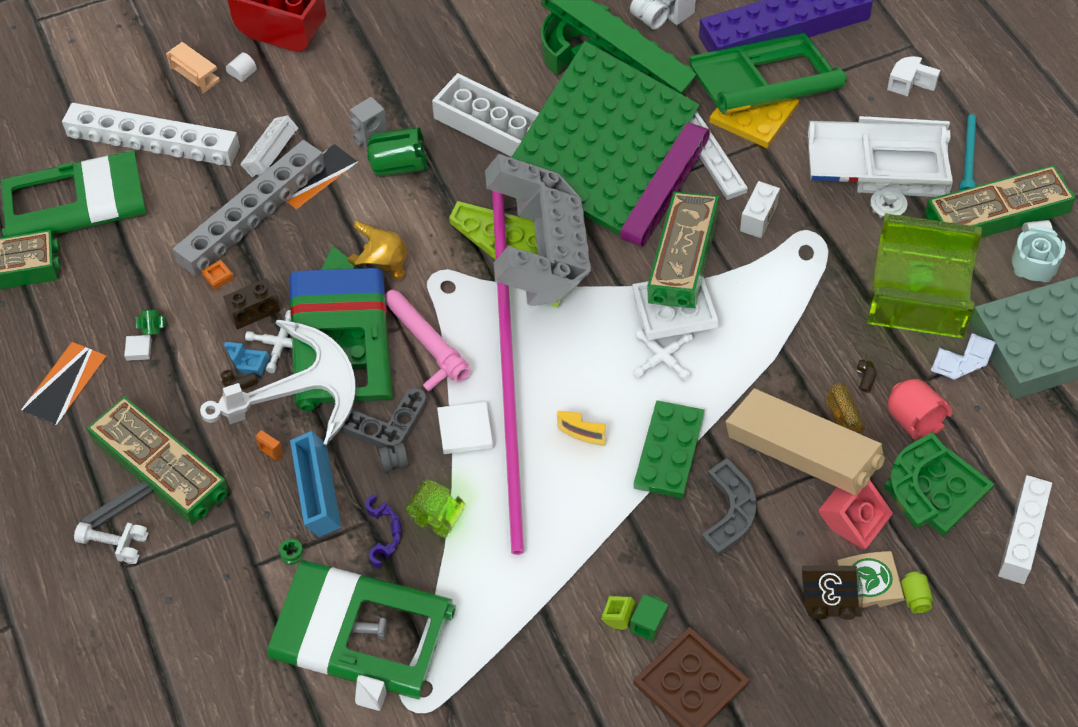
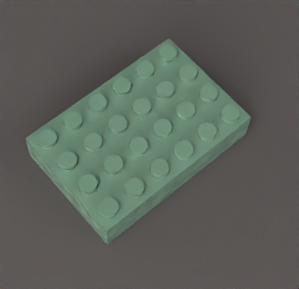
[969,276,1078,399]

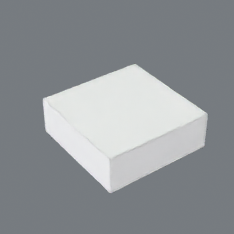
[124,335,152,361]

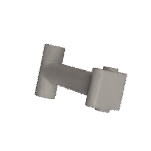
[351,618,388,640]

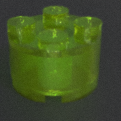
[405,480,466,538]

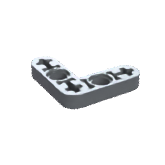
[340,388,427,448]

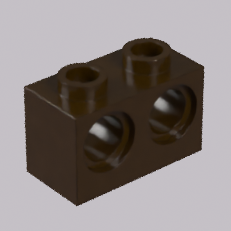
[223,278,280,330]

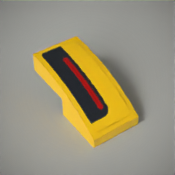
[557,411,606,446]

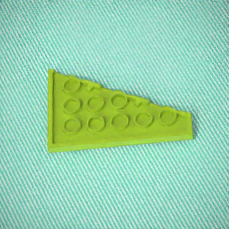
[449,201,587,308]

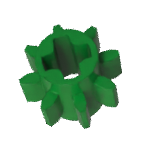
[135,309,166,335]

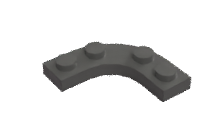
[701,458,756,557]

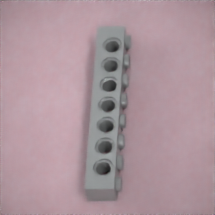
[172,140,325,277]

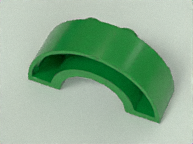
[541,2,610,75]

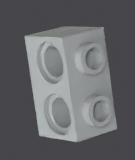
[350,97,387,151]

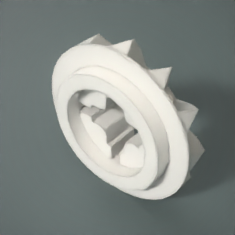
[870,189,907,221]

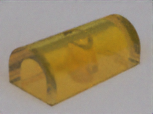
[825,384,865,434]

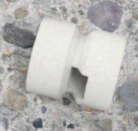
[630,0,670,30]

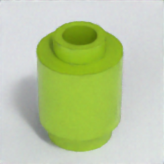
[901,572,933,614]

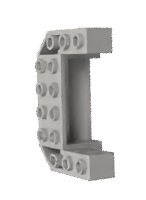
[485,154,591,306]

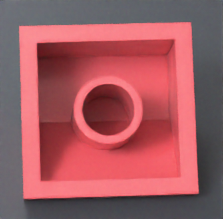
[818,480,893,550]

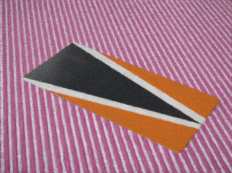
[286,144,358,209]
[21,342,106,425]

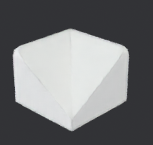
[355,675,387,711]

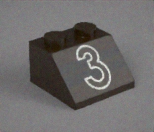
[802,566,863,620]

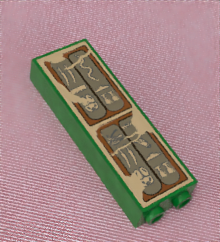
[925,165,1075,248]
[0,230,61,289]
[87,396,229,525]

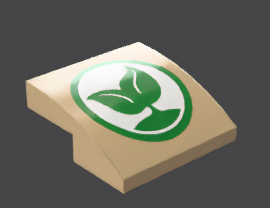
[837,551,905,608]

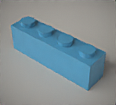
[290,431,342,537]

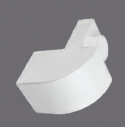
[887,57,940,96]

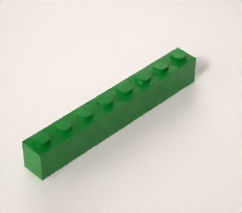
[541,0,697,95]

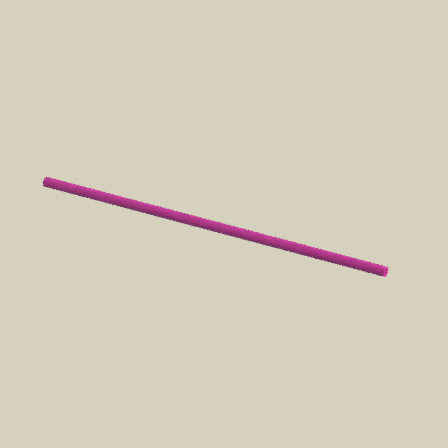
[491,161,524,555]

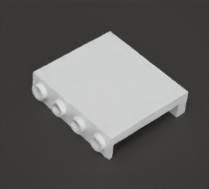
[857,116,953,197]

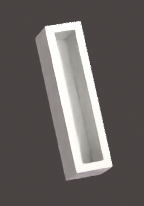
[998,475,1052,584]

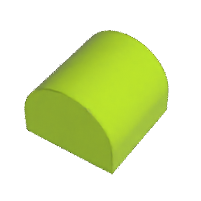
[601,596,636,630]

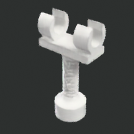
[74,522,148,564]

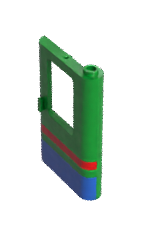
[289,268,393,412]

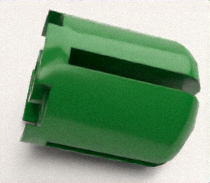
[367,127,427,177]

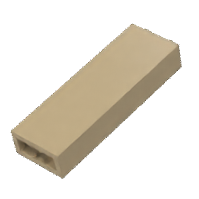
[725,388,885,496]

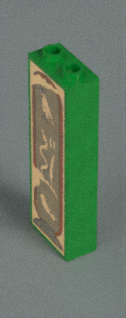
[647,192,719,309]

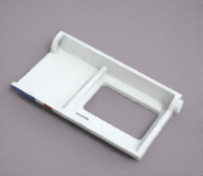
[808,121,953,186]

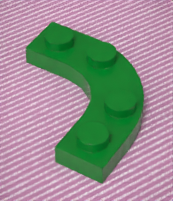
[890,432,948,529]

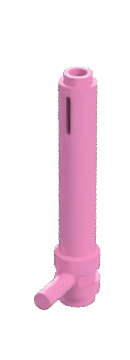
[385,290,471,392]

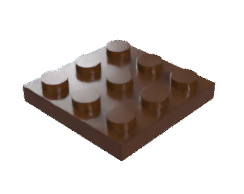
[633,627,750,727]

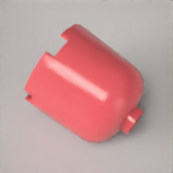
[888,378,952,441]

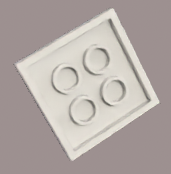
[632,277,718,341]

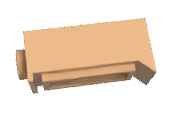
[166,42,220,94]

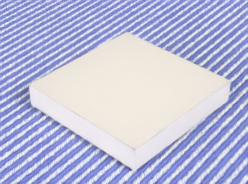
[437,402,493,454]

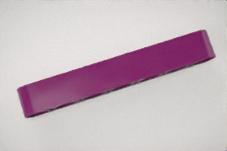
[620,122,710,247]

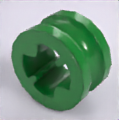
[279,539,303,565]

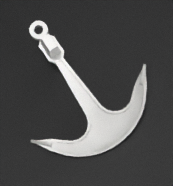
[200,320,355,446]

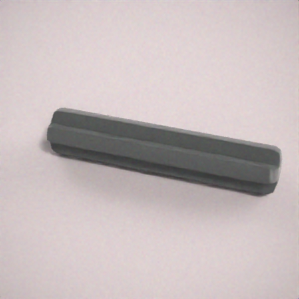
[82,481,153,530]

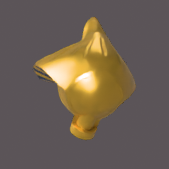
[348,221,408,280]

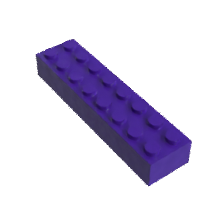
[699,0,873,52]

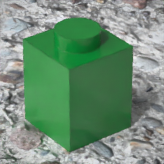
[630,594,668,642]

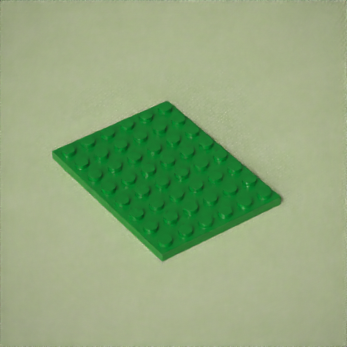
[511,41,700,236]

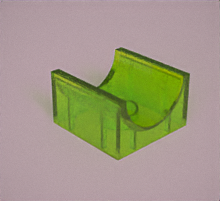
[867,213,982,338]

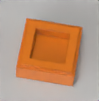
[201,260,234,290]
[256,430,283,461]

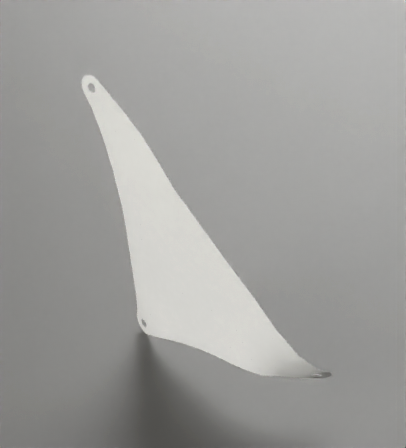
[399,230,828,713]

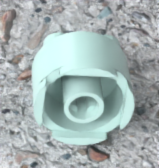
[1012,227,1066,283]

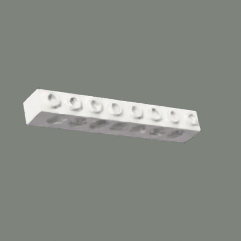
[62,103,240,166]

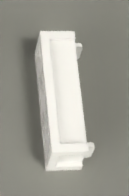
[240,115,298,177]

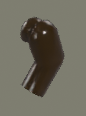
[221,370,258,390]

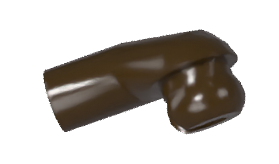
[857,359,876,393]

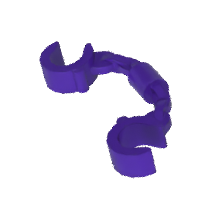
[365,495,402,568]

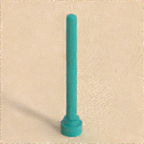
[958,114,977,191]

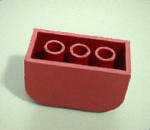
[228,0,327,52]

